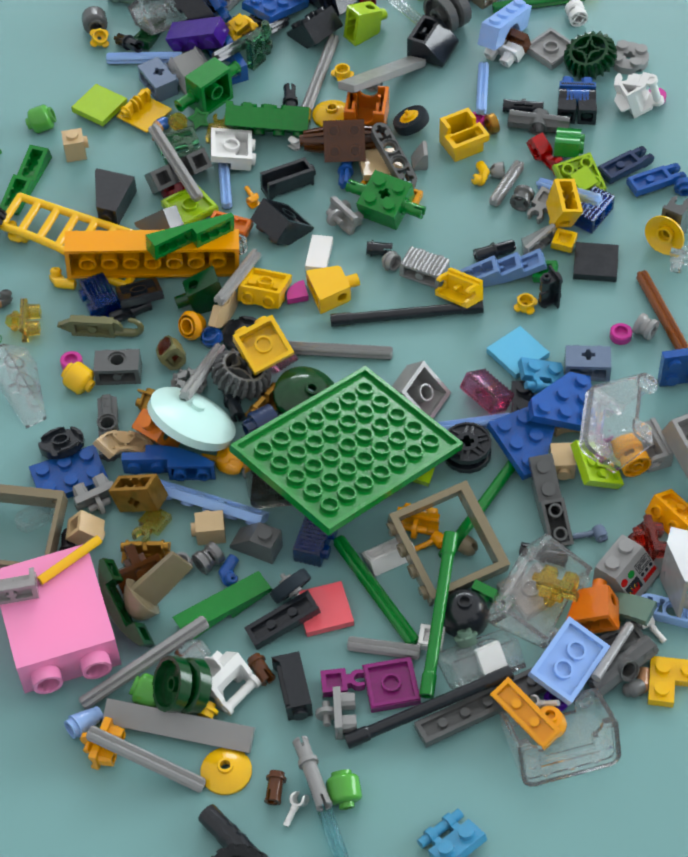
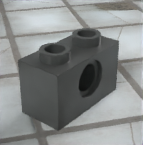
[93,349,142,385]

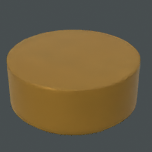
[484,113,500,135]

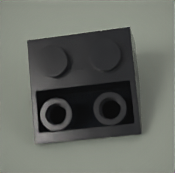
[287,5,344,49]
[407,15,459,67]

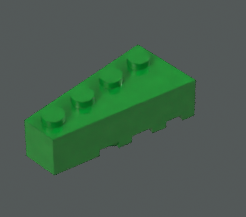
[225,100,311,137]

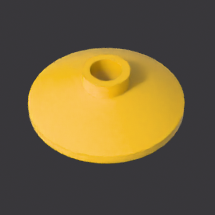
[312,100,345,127]
[645,215,685,255]
[200,748,252,795]

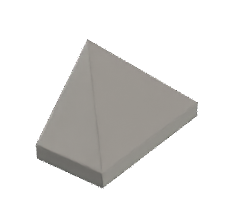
[521,223,556,255]

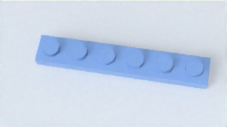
[138,473,270,525]

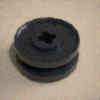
[445,422,491,473]

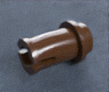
[247,653,276,686]
[264,770,287,806]

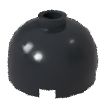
[443,589,489,637]

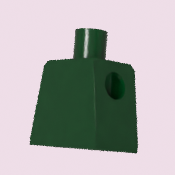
[174,266,222,314]

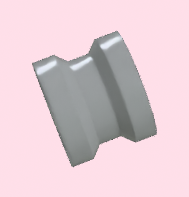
[632,313,660,340]

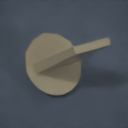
[123,551,193,621]

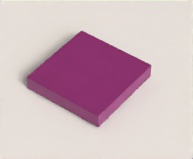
[362,657,421,713]

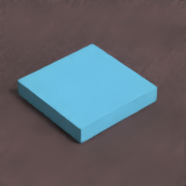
[486,326,550,379]

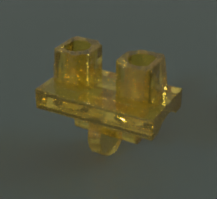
[5,298,42,343]
[532,564,580,607]

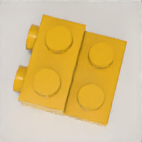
[237,267,292,309]
[233,315,294,375]

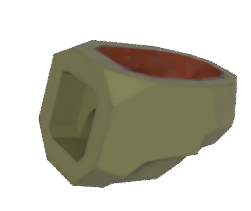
[156,335,186,370]

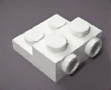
[210,127,256,171]

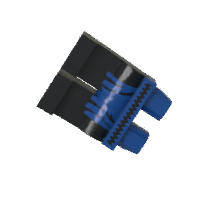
[557,76,597,125]

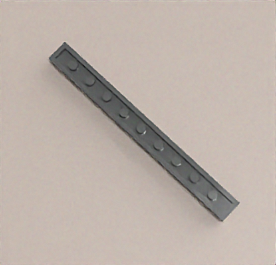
[414,621,644,748]

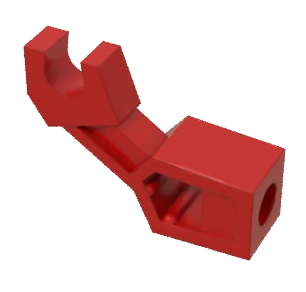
[526,132,563,175]

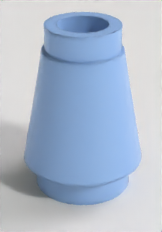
[64,706,103,739]

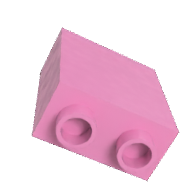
[0,544,121,694]

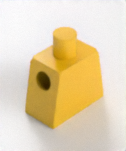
[546,179,583,228]
[306,266,360,314]

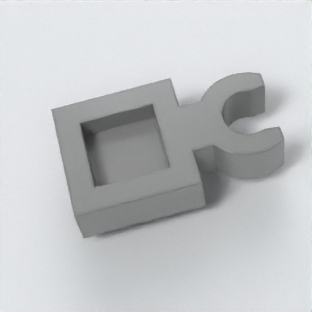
[527,186,550,224]

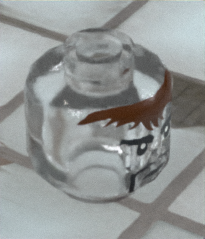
[174,639,212,660]

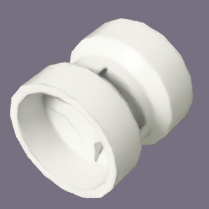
[565,0,588,27]

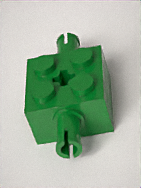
[174,57,241,114]
[345,170,426,230]

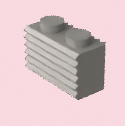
[400,246,450,288]

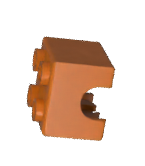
[344,86,389,125]

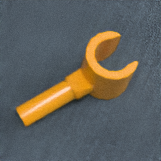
[244,186,260,209]
[414,531,444,552]

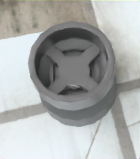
[191,541,225,575]

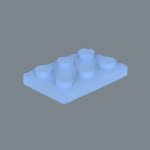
[527,616,610,706]

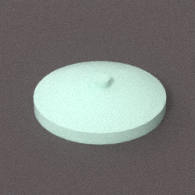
[147,387,236,451]

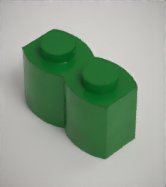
[554,127,585,158]

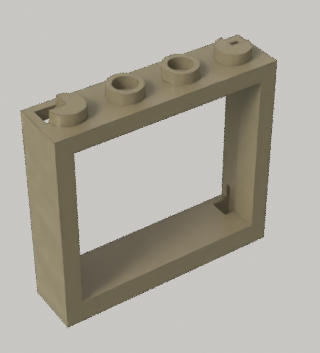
[386,480,510,606]
[0,484,68,568]

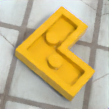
[647,656,688,708]

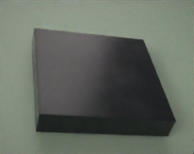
[573,242,619,282]
[115,277,164,309]

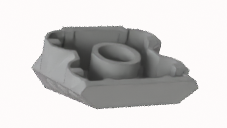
[167,46,208,94]

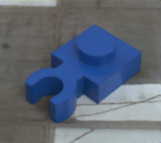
[209,0,232,23]

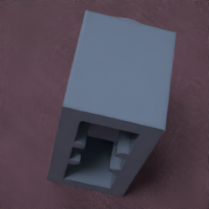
[137,57,179,102]
[564,345,611,382]

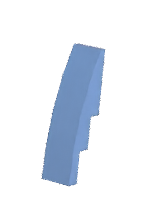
[459,248,548,287]

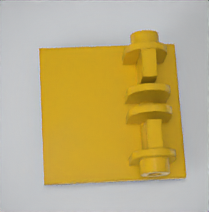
[116,88,172,133]

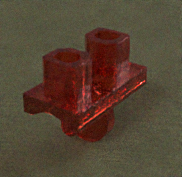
[628,514,667,561]

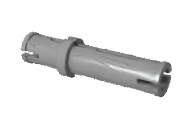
[292,736,333,812]

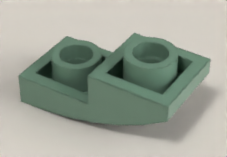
[614,592,657,626]

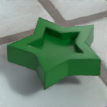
[187,107,209,130]

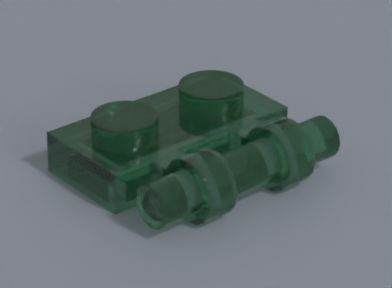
[245,20,273,71]
[155,126,203,165]

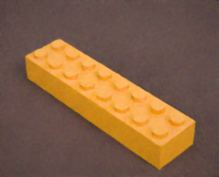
[64,229,239,279]

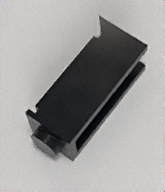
[260,157,316,200]
[271,651,313,721]

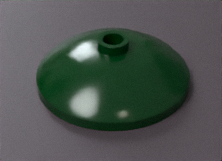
[273,366,334,414]

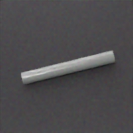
[591,622,635,682]

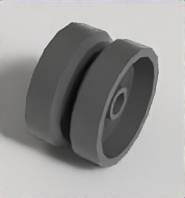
[423,0,472,33]

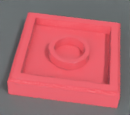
[299,581,354,637]

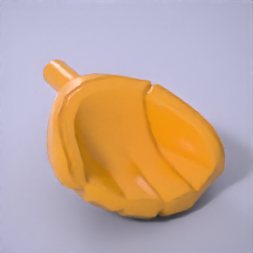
[201,447,244,475]

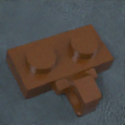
[118,543,161,594]

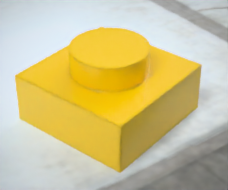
[551,228,578,253]

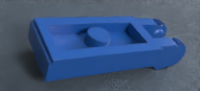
[626,163,687,197]

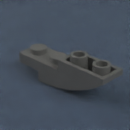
[528,453,574,548]

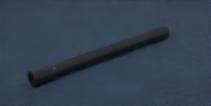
[330,300,484,327]
[344,665,514,749]

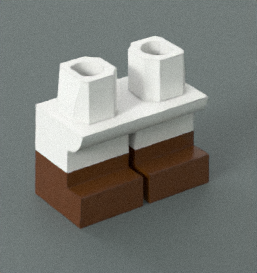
[484,27,531,68]

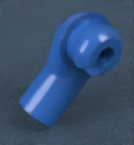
[218,554,239,587]

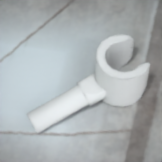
[288,135,301,151]
[637,616,667,644]
[529,694,560,709]
[283,791,309,828]

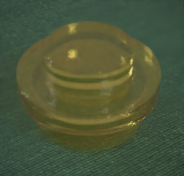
[168,112,188,132]

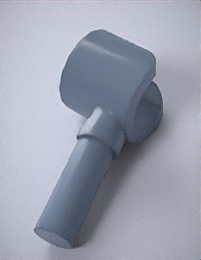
[573,524,608,543]

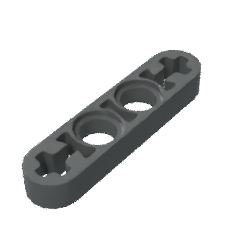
[370,122,417,189]

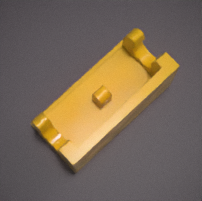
[435,267,483,308]

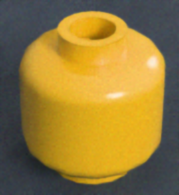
[61,361,96,395]

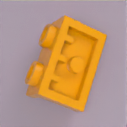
[645,489,688,535]

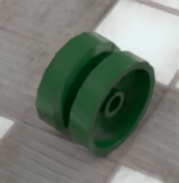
[152,655,212,714]

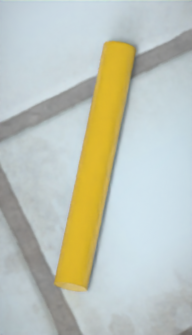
[37,535,102,585]

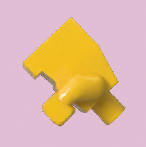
[225,13,258,41]

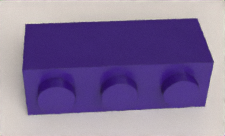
[165,16,229,52]

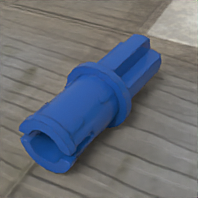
[337,161,354,189]

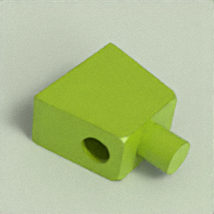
[343,1,388,46]

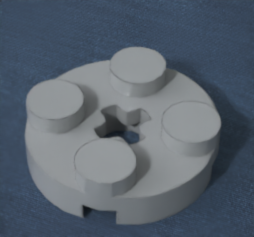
[614,40,649,75]

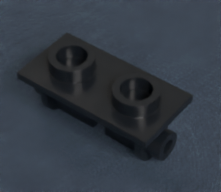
[538,265,563,309]

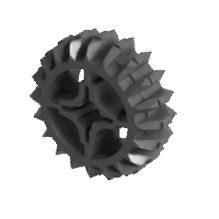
[211,348,272,401]

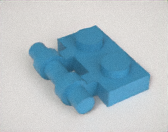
[518,357,564,393]
[417,809,487,857]

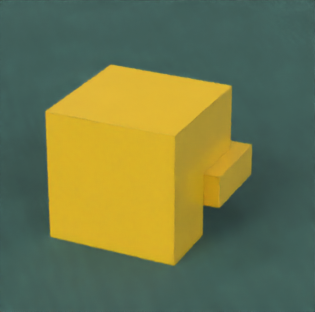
[439,107,490,162]

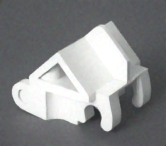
[614,72,664,119]
[204,651,261,716]

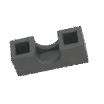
[144,147,212,194]

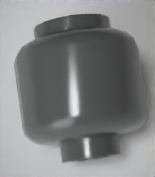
[82,6,108,33]

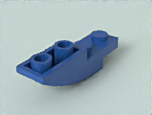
[121,445,216,481]

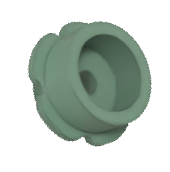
[454,628,478,648]

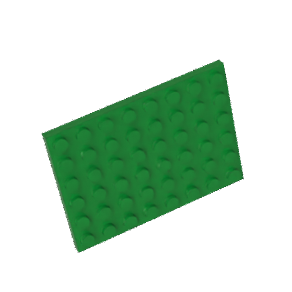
[229,366,463,536]

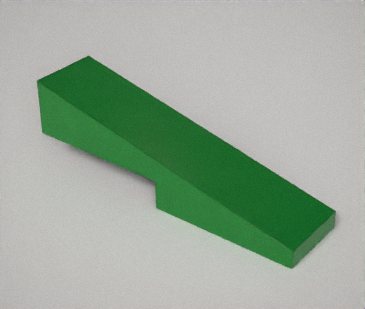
[0,145,52,216]
[145,213,234,260]
[172,571,272,642]

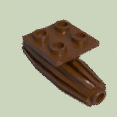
[299,119,386,163]

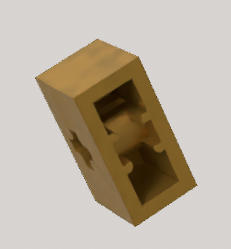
[108,474,168,512]

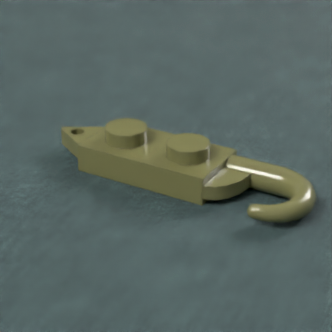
[57,315,144,338]

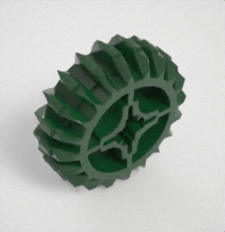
[564,31,617,80]

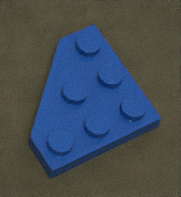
[528,372,597,434]
[487,406,555,480]

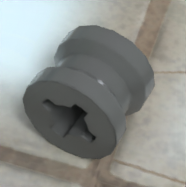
[510,185,535,211]

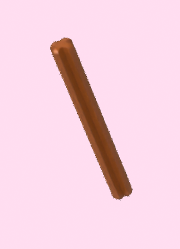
[636,270,688,349]

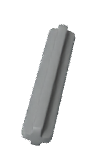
[489,160,524,207]
[347,636,421,660]

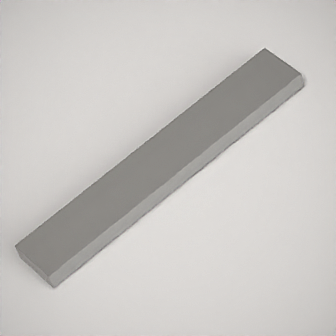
[338,56,426,93]
[102,698,256,753]

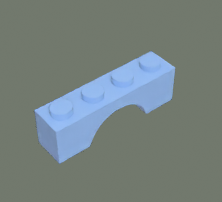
[478,0,532,51]

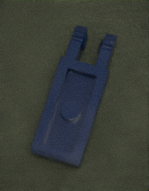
[598,146,655,184]

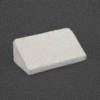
[361,538,415,576]

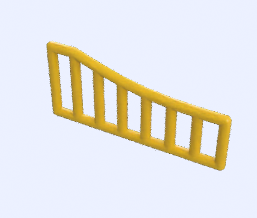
[0,193,136,287]

